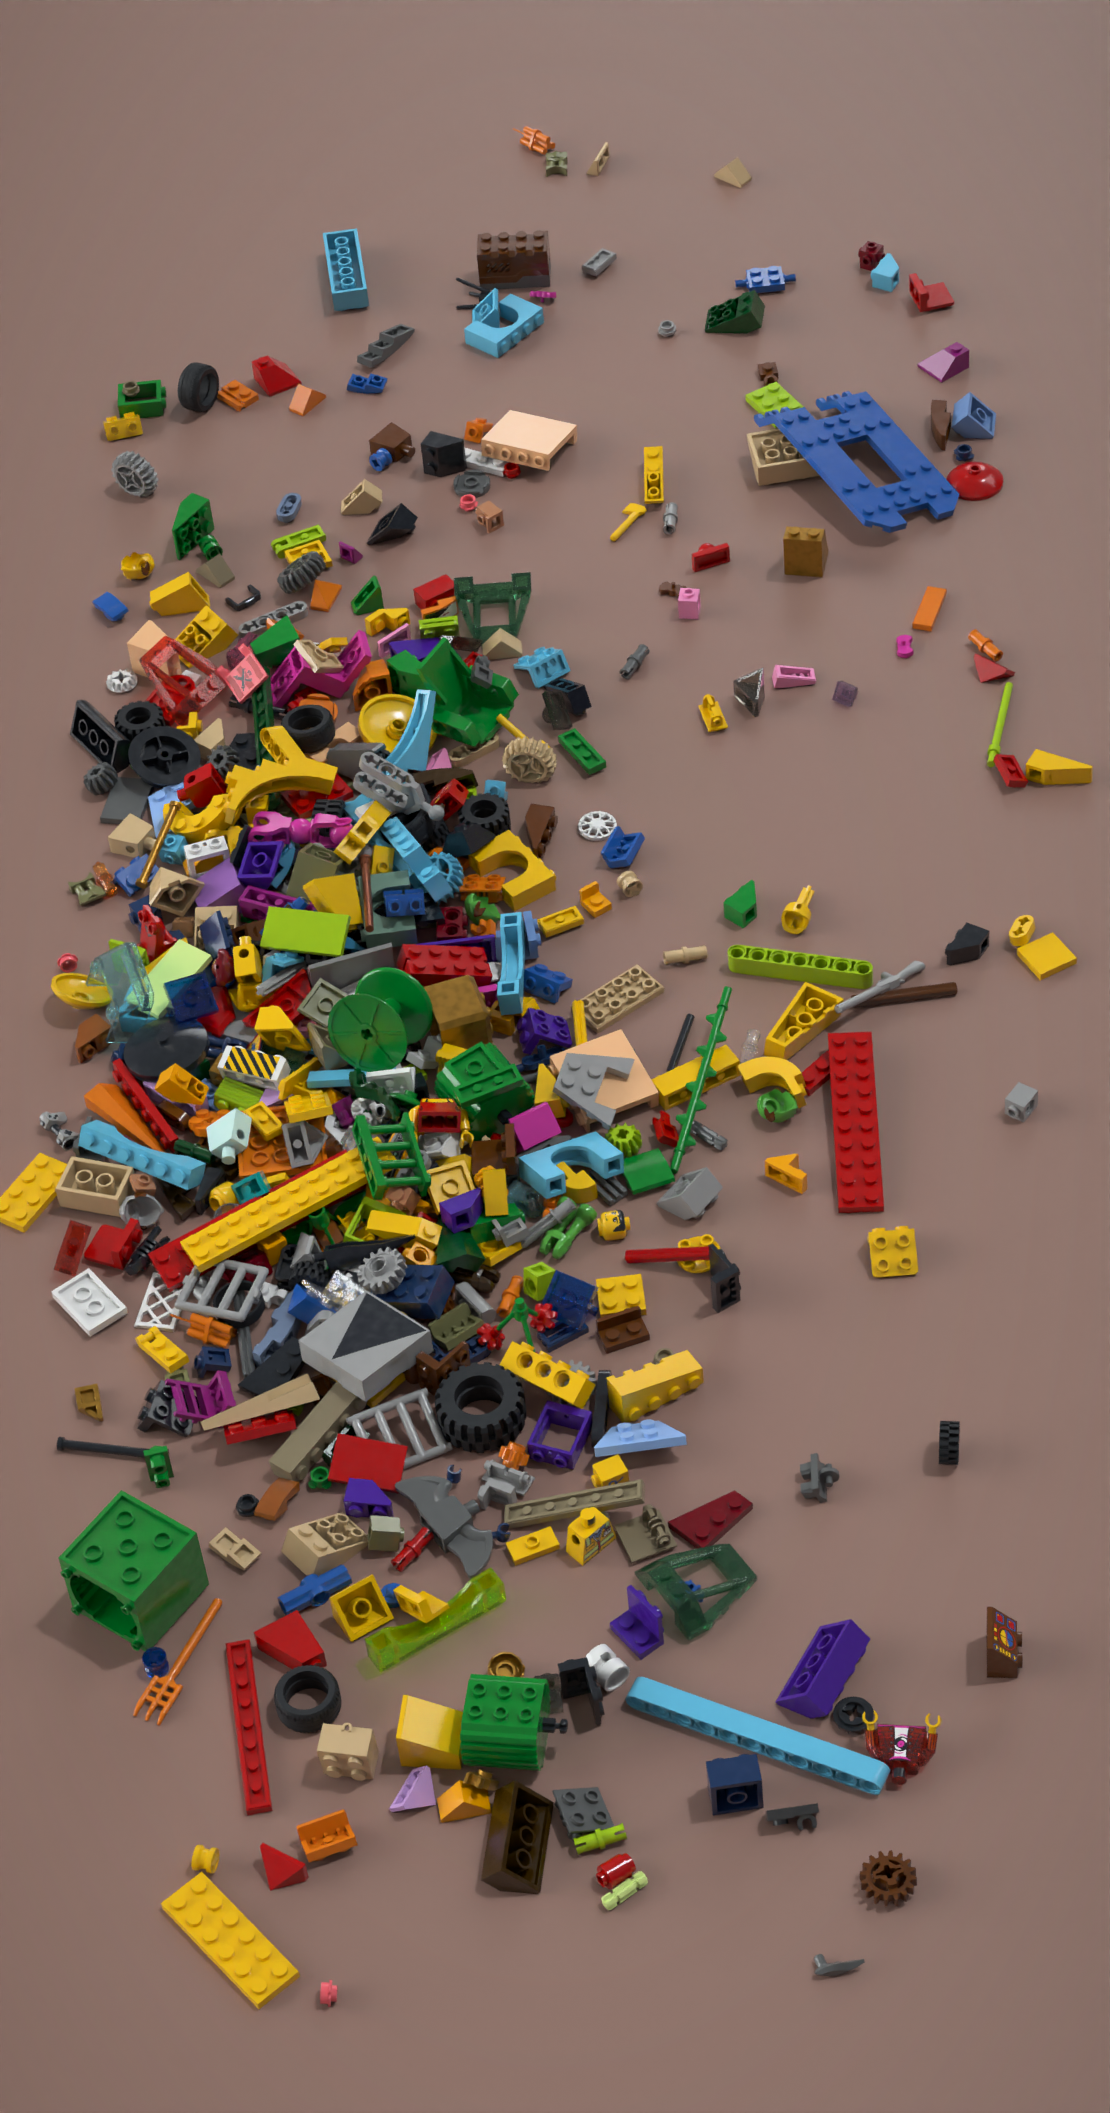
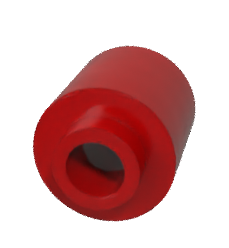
[596,1853,636,1890]

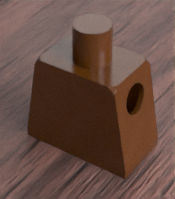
[369,422,415,462]

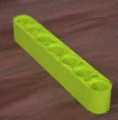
[728,945,873,989]

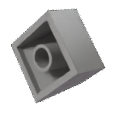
[656,1167,723,1220]

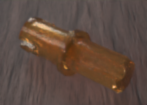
[93,862,118,897]

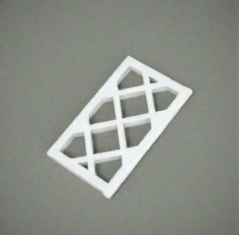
[134,1272,182,1332]

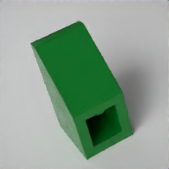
[723,880,757,928]

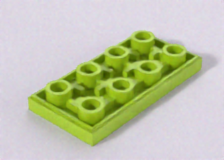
[260,906,351,957]

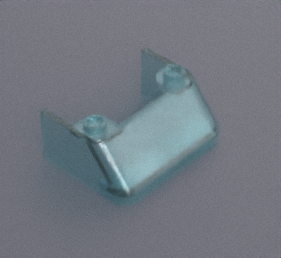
[86,942,154,1043]

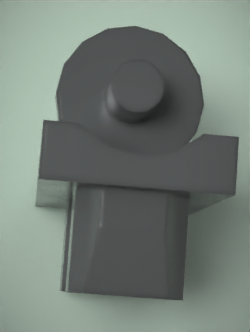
[800,1453,840,1503]

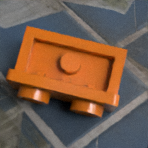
[296,1809,358,1863]

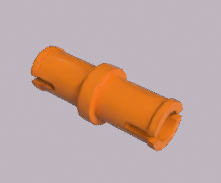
[968,629,1003,662]
[496,1275,523,1318]

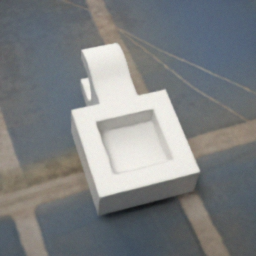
[253,1282,288,1308]

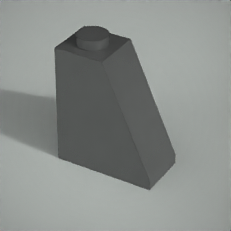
[326,743,390,783]

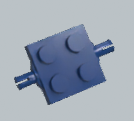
[735,266,796,293]

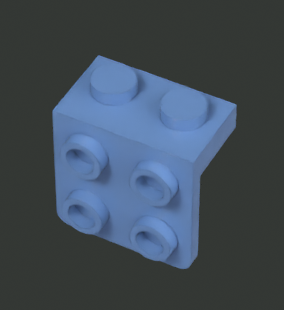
[495,911,541,962]

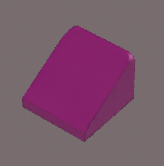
[339,541,363,564]

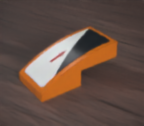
[421,596,459,620]

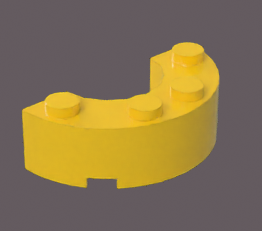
[163,793,243,845]

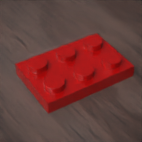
[281,773,354,819]
[223,1408,297,1445]

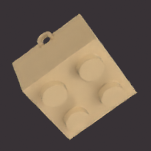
[317,1723,379,1781]

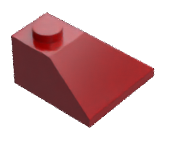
[251,355,302,397]

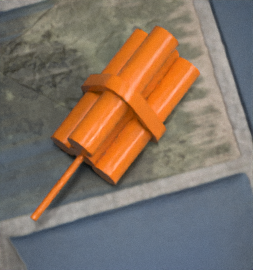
[513,126,555,155]
[170,1312,237,1349]

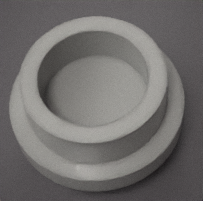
[658,320,676,337]

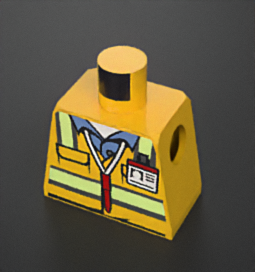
[566,1507,616,1566]

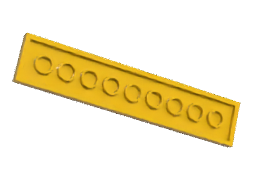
[180,1136,397,1273]

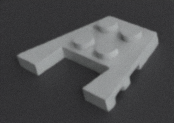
[553,1053,635,1130]

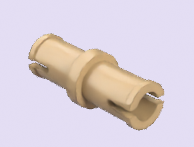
[663,945,708,965]

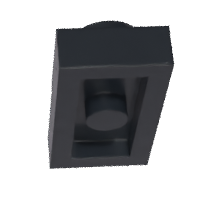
[765,1803,819,1830]

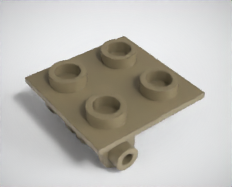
[614,1504,677,1563]

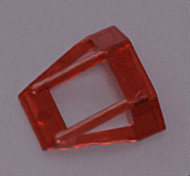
[139,636,227,726]

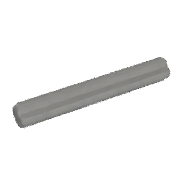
[256,960,308,997]

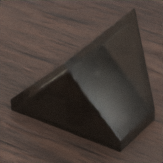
[733,668,765,717]

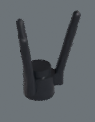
[456,277,490,309]

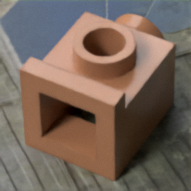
[475,500,504,534]
[386,1186,421,1216]

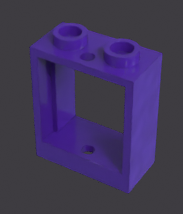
[527,1400,593,1470]

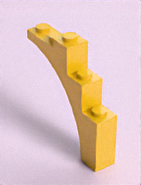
[223,753,338,824]

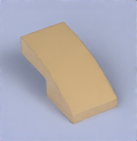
[209,1527,261,1571]

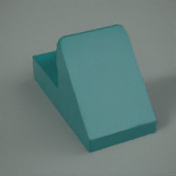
[231,1171,271,1205]

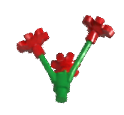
[477,1297,558,1370]

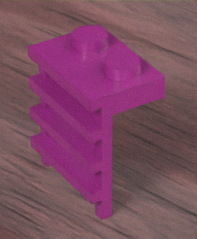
[165,1370,236,1428]

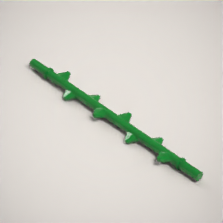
[670,986,732,1174]

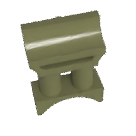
[546,151,568,177]
[68,872,106,906]

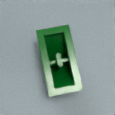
[351,575,384,615]

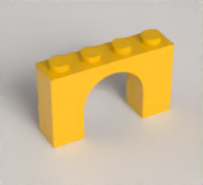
[468,830,556,912]

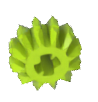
[604,1122,642,1158]

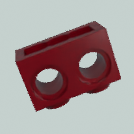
[437,906,468,941]

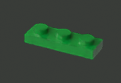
[558,728,607,775]
[453,1063,524,1109]

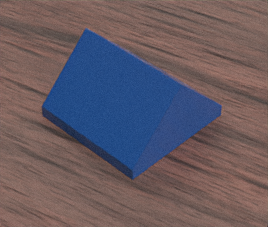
[288,1284,339,1324]

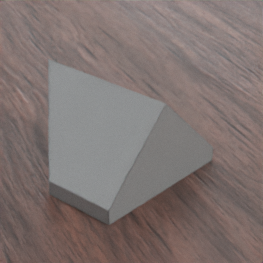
[282,1120,329,1168]
[290,1232,327,1270]

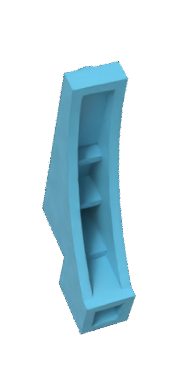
[376,689,436,784]
[379,817,453,902]

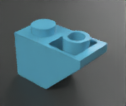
[871,253,899,292]

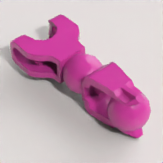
[248,811,353,849]

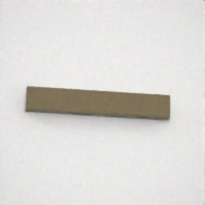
[504,1479,645,1529]

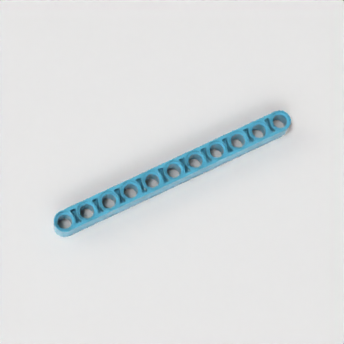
[625,1677,890,1795]

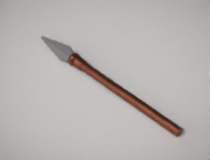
[358,843,374,932]

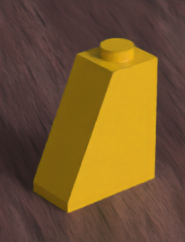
[149,572,210,616]

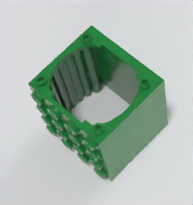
[58,1490,209,1653]

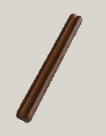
[851,982,957,1008]

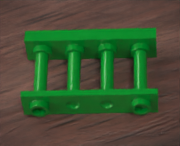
[352,1112,431,1200]

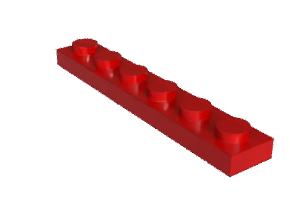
[112,1058,179,1154]

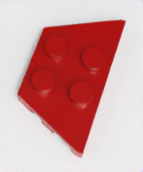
[242,969,312,1028]

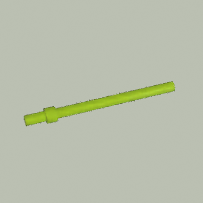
[987,682,1013,767]

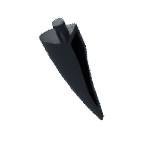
[314,1234,416,1275]

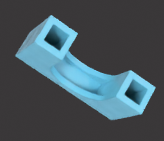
[464,294,544,358]
[518,1131,624,1199]

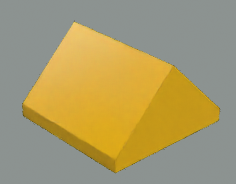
[329,1574,394,1642]

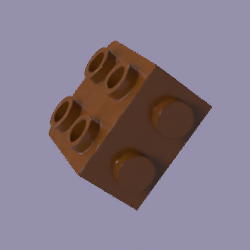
[415,1341,471,1396]

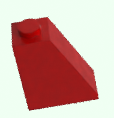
[253,1610,327,1670]

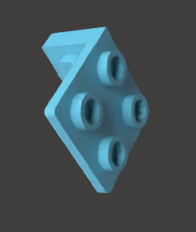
[513,647,571,688]

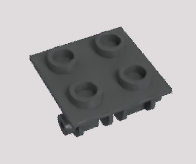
[552,1787,614,1842]

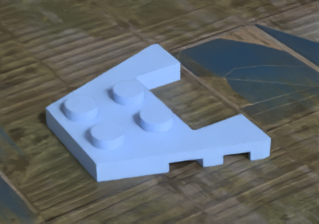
[148,782,207,839]

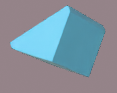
[472,288,500,328]

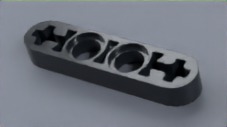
[591,1370,612,1448]

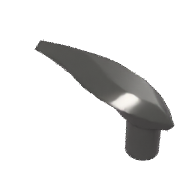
[814,1954,865,1976]

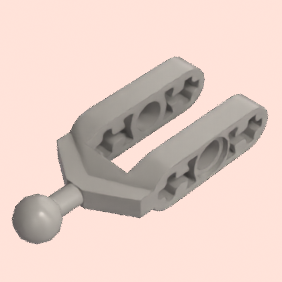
[353,752,444,821]

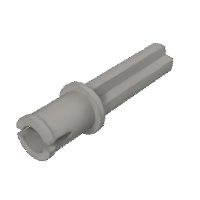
[520,1197,577,1248]

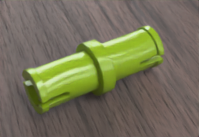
[573,1823,627,1855]

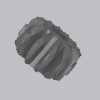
[205,745,241,779]
[83,762,118,796]

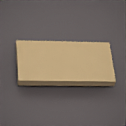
[571,965,664,1034]

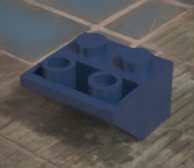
[199,910,236,970]

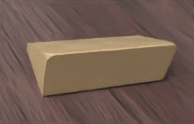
[587,142,610,176]

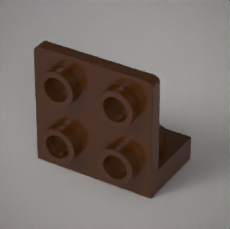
[472,1123,517,1178]

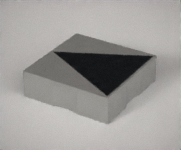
[298,1290,434,1402]

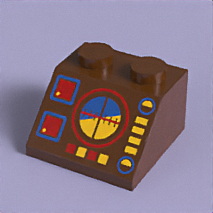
[986,1607,1023,1678]

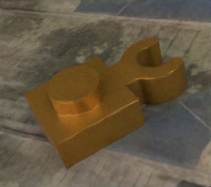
[463,1769,499,1791]

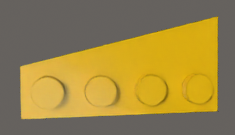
[764,982,844,1060]

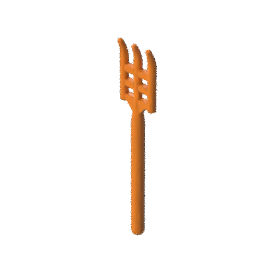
[133,1598,222,1725]

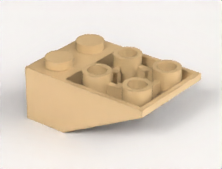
[194,906,241,952]
[281,1512,368,1576]

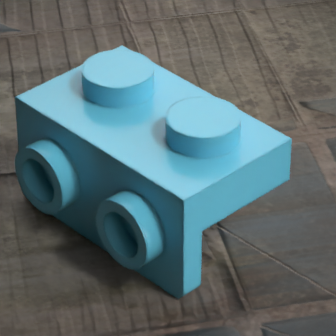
[262,951,305,982]

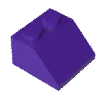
[237,841,284,890]

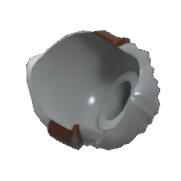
[119,1192,164,1230]

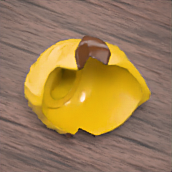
[121,552,155,580]

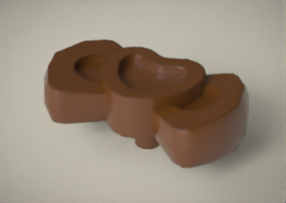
[659,582,686,598]

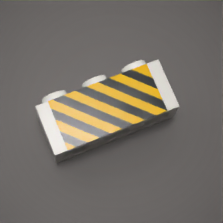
[217,1045,291,1091]

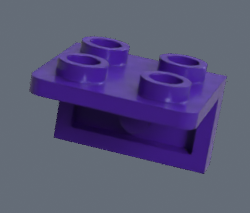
[517,1008,572,1055]

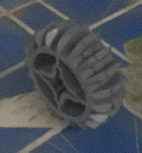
[277,551,326,594]

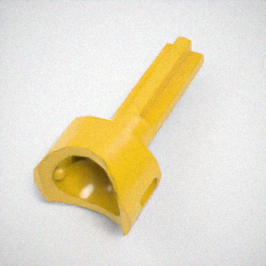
[781,885,815,934]

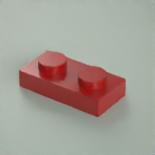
[993,754,1028,788]

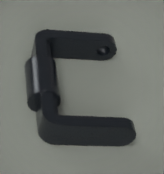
[225,584,261,611]

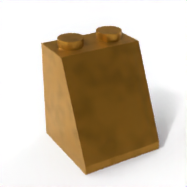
[783,526,829,577]

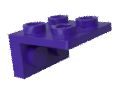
[610,1585,664,1660]

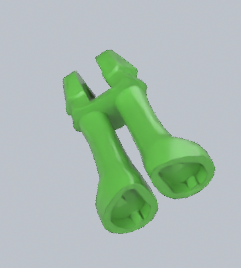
[539,1196,597,1259]

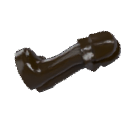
[447,1264,501,1293]

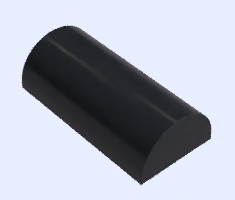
[70,700,131,773]

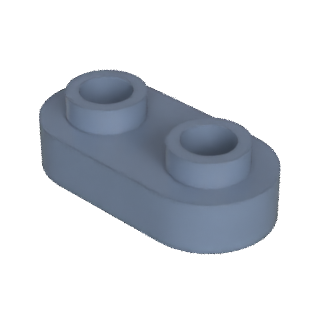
[276,493,302,523]

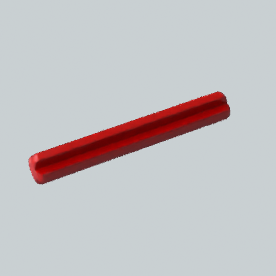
[625,1246,710,1263]

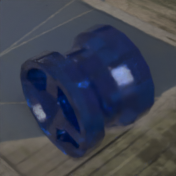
[142,1647,169,1678]

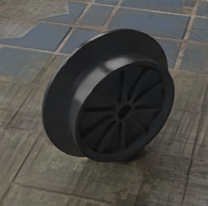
[128,726,201,788]

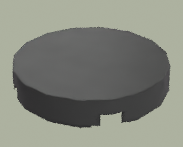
[453,470,490,498]

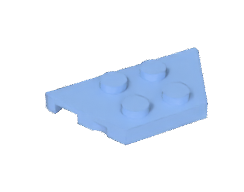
[594,1419,687,1457]

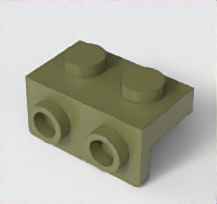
[428,1302,484,1351]

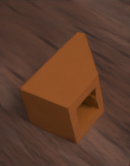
[75,1014,115,1063]

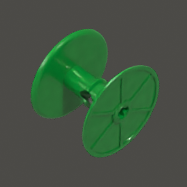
[328,967,433,1072]

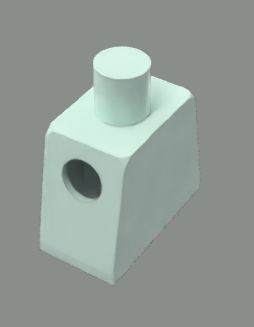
[207,1108,252,1165]

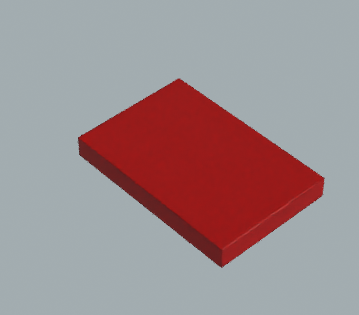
[328,1433,408,1494]

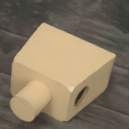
[108,814,156,858]

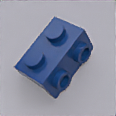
[601,826,645,868]
[112,854,159,897]
[523,964,573,1003]

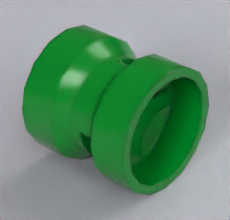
[199,535,223,560]

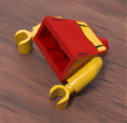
[408,1098,474,1148]

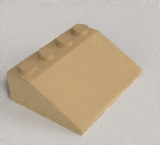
[747,429,820,486]

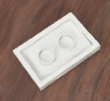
[51,1268,128,1337]

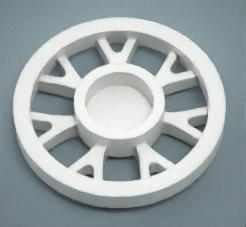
[578,811,617,841]

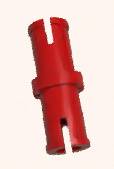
[391,1527,434,1572]

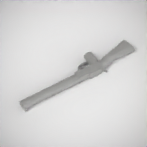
[834,961,925,1014]

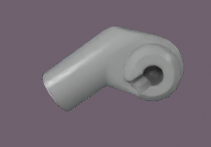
[193,1276,213,1307]

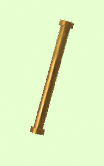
[135,801,182,889]

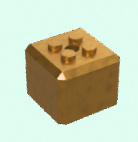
[424,975,494,1049]

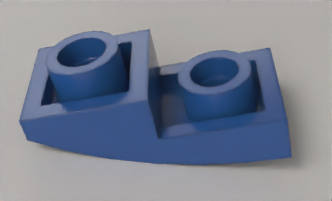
[347,373,388,393]
[92,592,129,622]

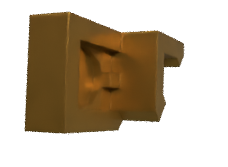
[74,1384,104,1421]

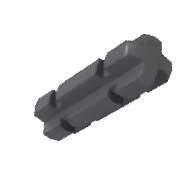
[690,1121,728,1150]

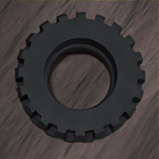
[435,1362,527,1453]

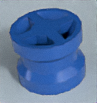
[369,448,392,471]

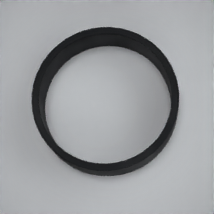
[213,1280,265,1329]

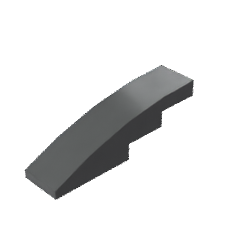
[357,324,415,368]

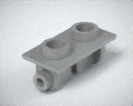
[482,1459,535,1496]

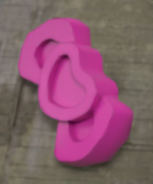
[530,291,556,302]
[896,635,914,658]

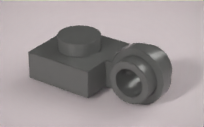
[471,655,493,689]

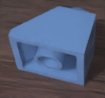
[952,392,996,439]

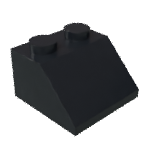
[420,431,467,477]

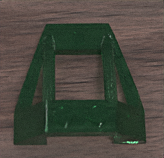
[454,572,532,646]
[635,1544,757,1641]

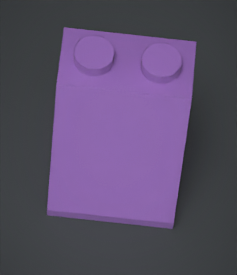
[194,857,246,914]

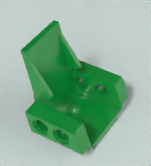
[416,637,519,747]

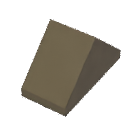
[196,554,235,588]

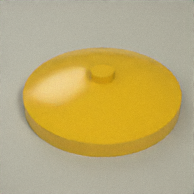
[358,694,437,753]

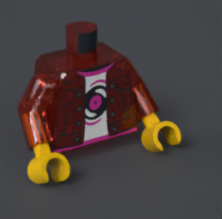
[862,1711,942,1785]

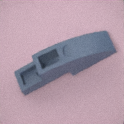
[252,1290,302,1367]

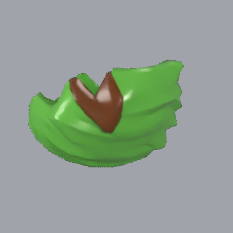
[465,893,501,925]
[757,1088,798,1123]

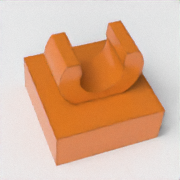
[471,919,496,938]

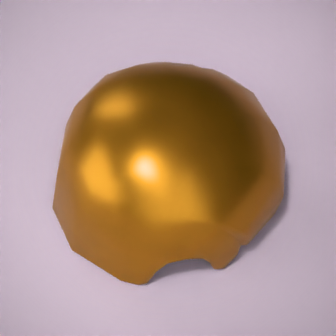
[487,1652,525,1677]

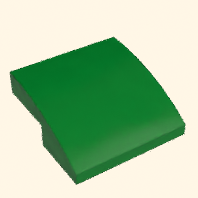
[621,1148,675,1195]

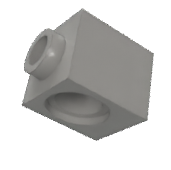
[1005,1082,1038,1122]

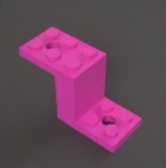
[270,630,372,708]

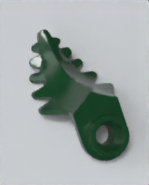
[349,1068,401,1121]

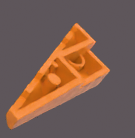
[84,1083,166,1153]

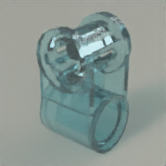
[507,1181,543,1218]

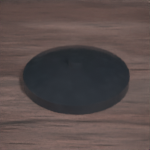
[124,1016,210,1083]

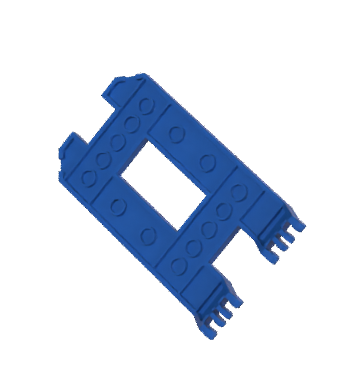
[754,391,959,533]

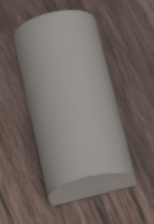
[455,1282,496,1324]

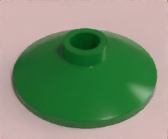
[389,1090,420,1109]

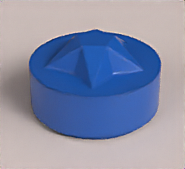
[381,1583,400,1608]

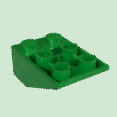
[172,493,215,560]
[386,650,427,699]

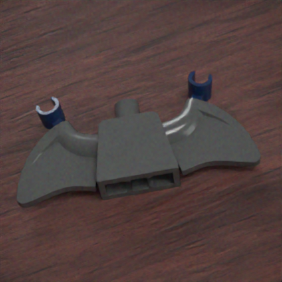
[395,1465,511,1579]

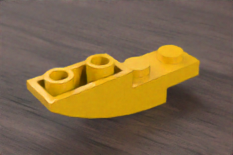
[644,446,664,504]
[333,800,392,865]

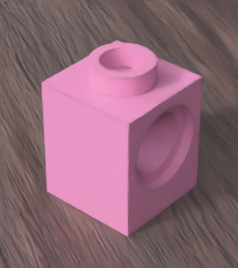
[678,588,701,619]

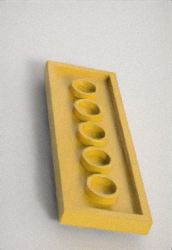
[161,1871,300,2009]

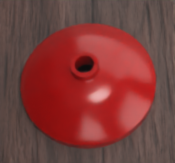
[946,461,1003,501]

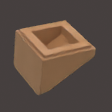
[172,917,195,937]

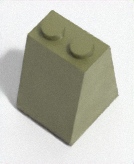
[286,843,347,902]

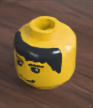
[597,1210,631,1241]

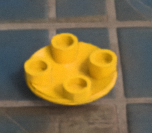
[677,1234,720,1273]

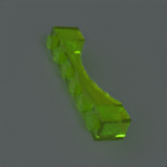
[365,1567,506,1673]

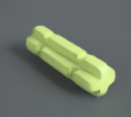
[601,1871,648,1910]

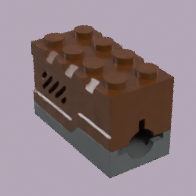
[477,230,551,290]

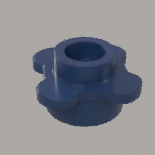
[954,444,974,461]

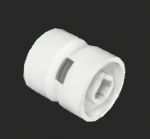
[586,1644,630,1692]

